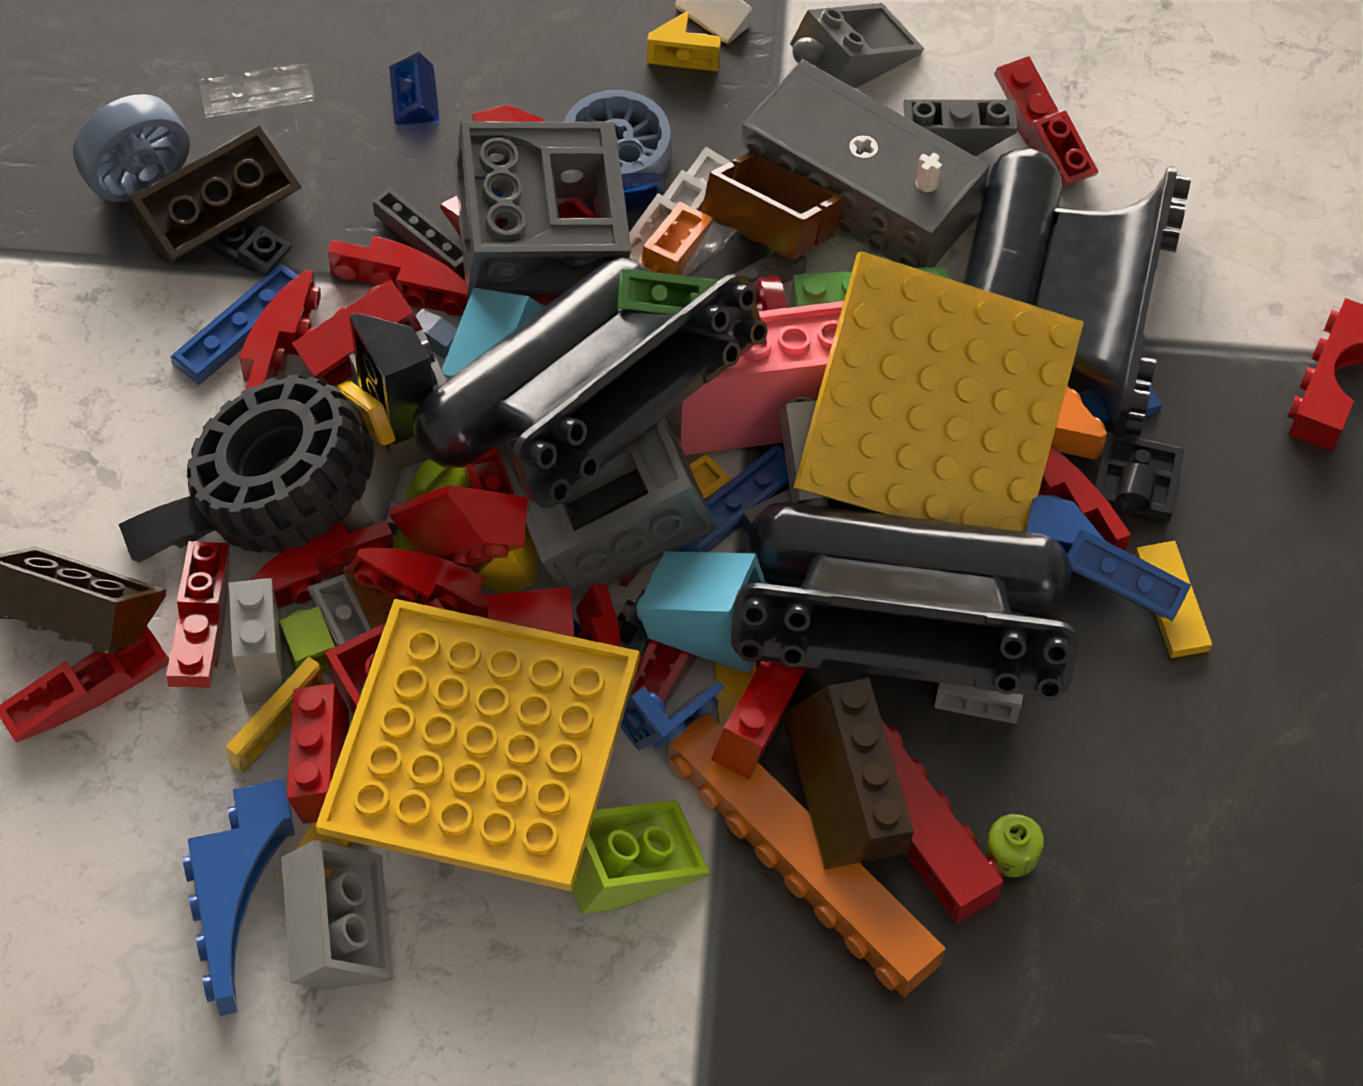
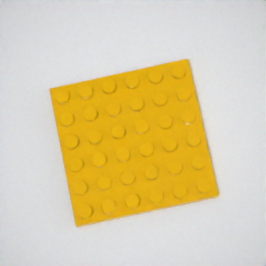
[793,251,1084,532]
[316,599,640,892]

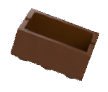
[701,150,844,260]

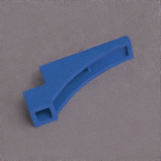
[182,779,295,1016]

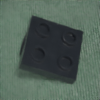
[1095,431,1185,522]

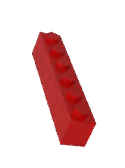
[878,709,1003,924]

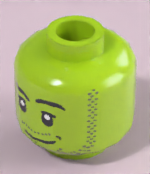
[985,813,1044,877]

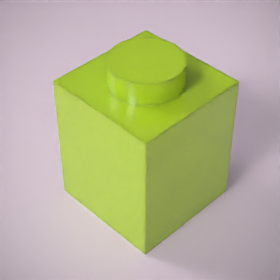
[279,607,335,672]

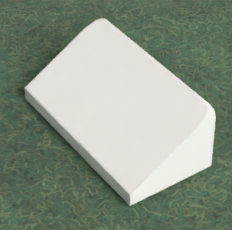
[675,0,752,45]

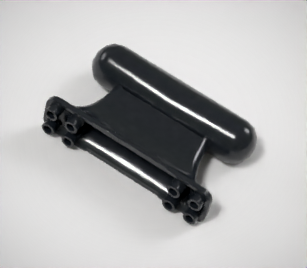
[963,147,1191,438]
[413,258,768,508]
[730,502,1078,700]

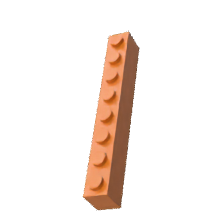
[668,712,946,998]

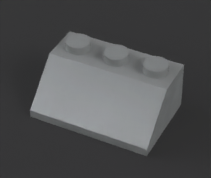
[281,840,393,989]

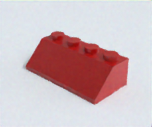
[389,485,528,567]

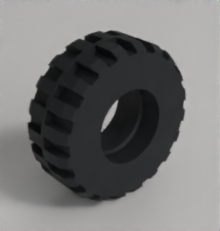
[187,375,374,553]

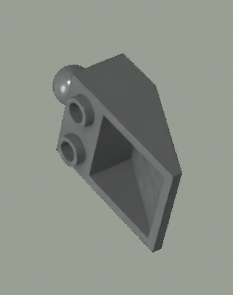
[790,3,925,88]

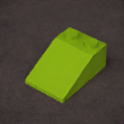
[572,800,710,915]

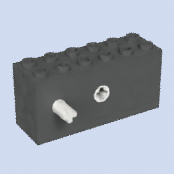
[740,59,990,268]

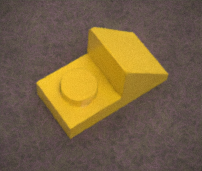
[647,12,721,71]

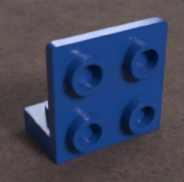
[620,681,725,751]

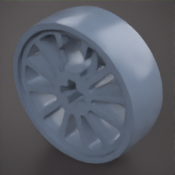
[564,90,672,197]
[73,94,190,202]

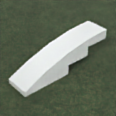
[629,147,733,261]

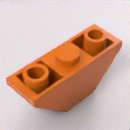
[1051,386,1107,459]

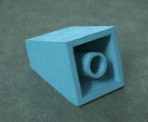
[442,287,545,379]
[637,551,766,672]

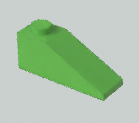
[618,268,719,315]

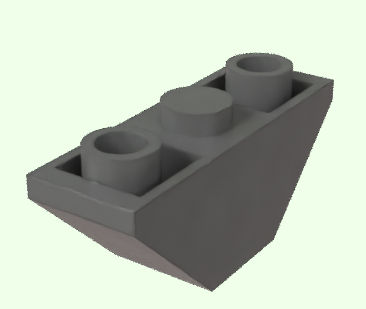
[903,99,1017,156]

